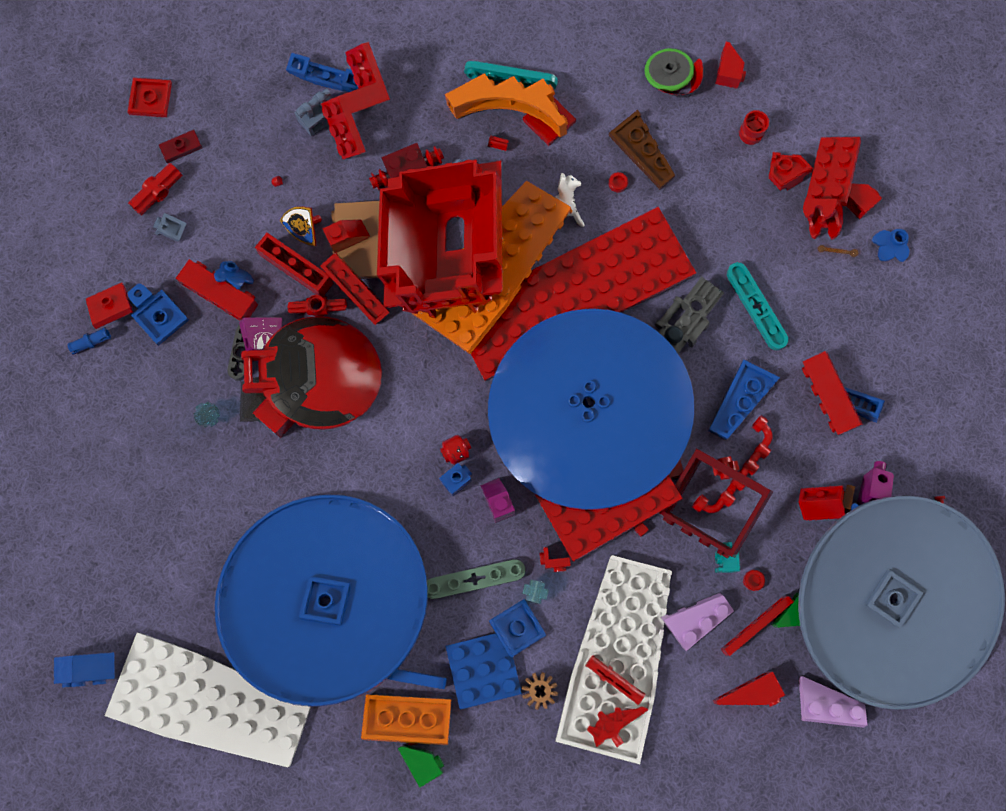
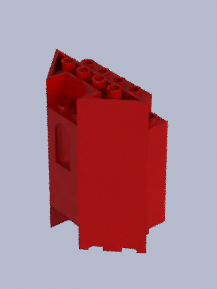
[377,160,502,318]

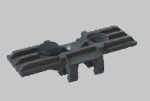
[655,277,724,353]

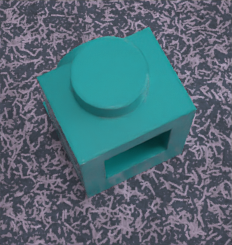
[715,542,740,573]

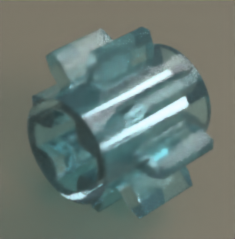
[193,402,220,428]
[522,580,549,604]

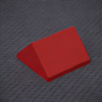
[252,398,295,438]

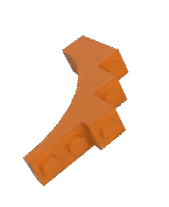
[445,73,568,138]

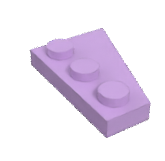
[660,593,734,651]
[799,676,867,728]

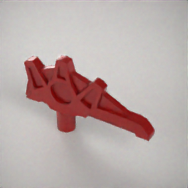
[587,706,648,747]

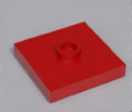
[523,98,576,146]
[86,282,133,329]

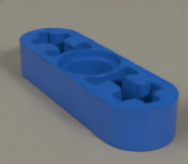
[387,669,447,689]

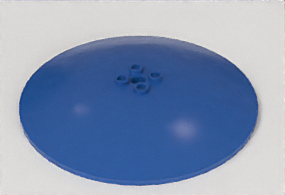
[488,309,694,510]
[215,495,428,707]

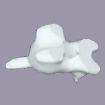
[555,173,585,227]

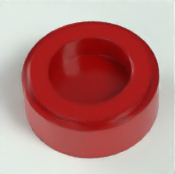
[608,172,628,193]
[743,570,765,591]

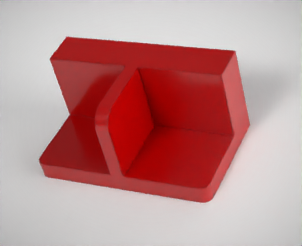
[798,485,846,520]

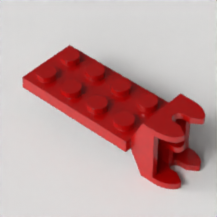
[803,137,861,240]

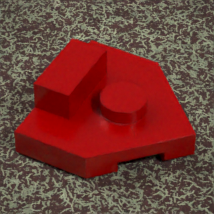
[768,152,813,191]

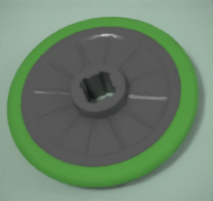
[645,49,694,91]

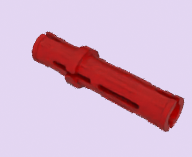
[585,655,646,705]

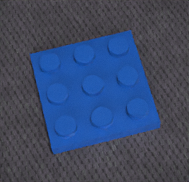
[446,633,522,710]

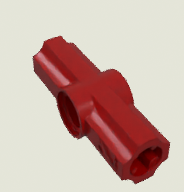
[128,163,183,216]

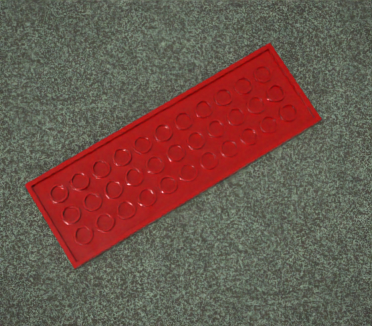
[471,206,696,381]

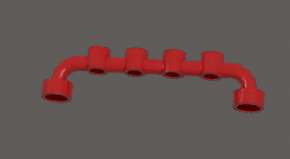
[692,415,773,513]

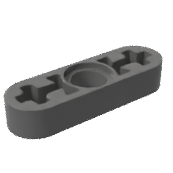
[227,325,245,381]

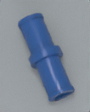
[67,327,111,355]

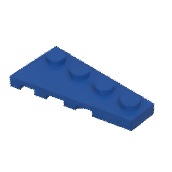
[708,360,780,440]

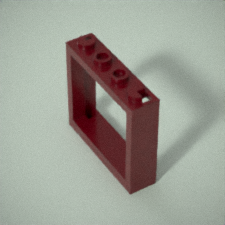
[659,448,773,559]

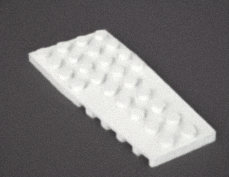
[555,555,672,764]
[105,633,311,767]

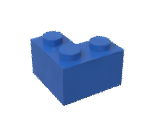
[54,652,115,688]

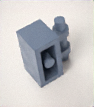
[294,88,332,137]

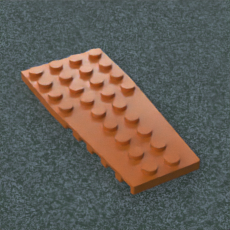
[412,181,572,354]

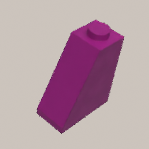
[480,478,515,523]

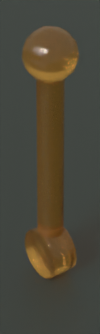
[818,245,858,257]

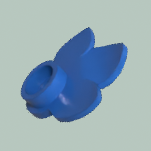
[872,229,910,262]
[214,261,254,290]

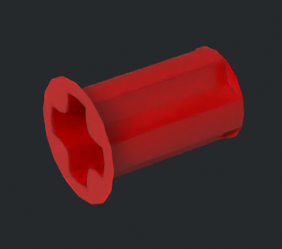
[487,134,509,151]

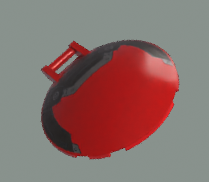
[241,316,382,430]

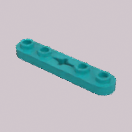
[464,61,558,89]
[727,262,788,351]

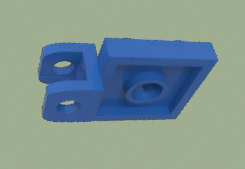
[127,283,189,346]

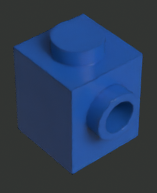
[439,463,472,496]

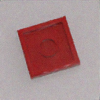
[127,78,172,118]

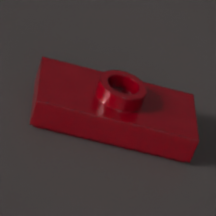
[158,130,202,163]

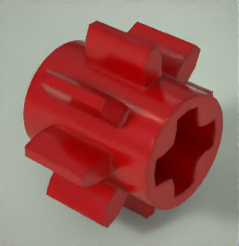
[712,456,740,480]

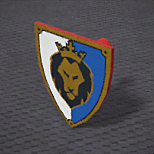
[280,206,322,246]

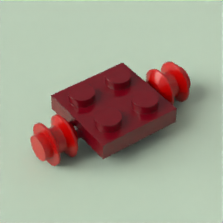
[369,142,444,191]

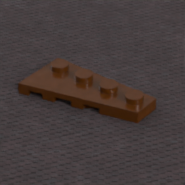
[609,110,675,190]

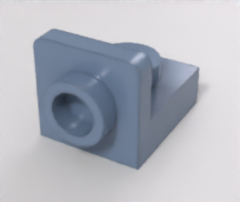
[153,213,187,242]

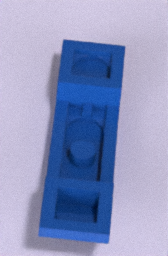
[286,53,359,92]

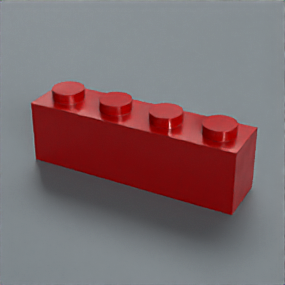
[255,232,334,297]
[176,259,258,321]
[802,351,863,435]

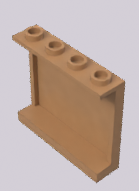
[331,201,379,279]

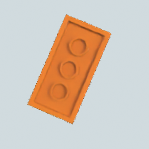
[361,695,451,745]

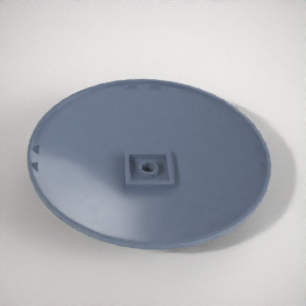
[798,496,1005,709]

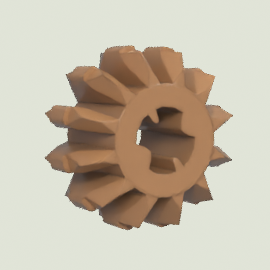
[522,672,558,710]

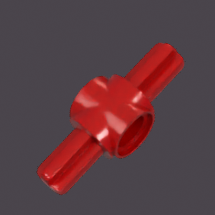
[288,295,347,317]

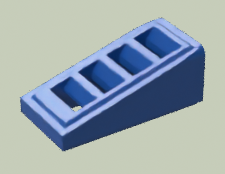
[845,387,885,423]

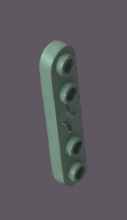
[427,560,525,599]

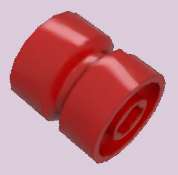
[739,110,769,145]

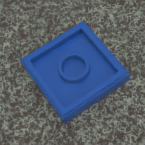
[489,599,546,658]

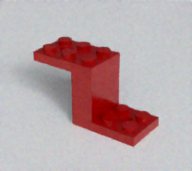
[321,42,390,160]

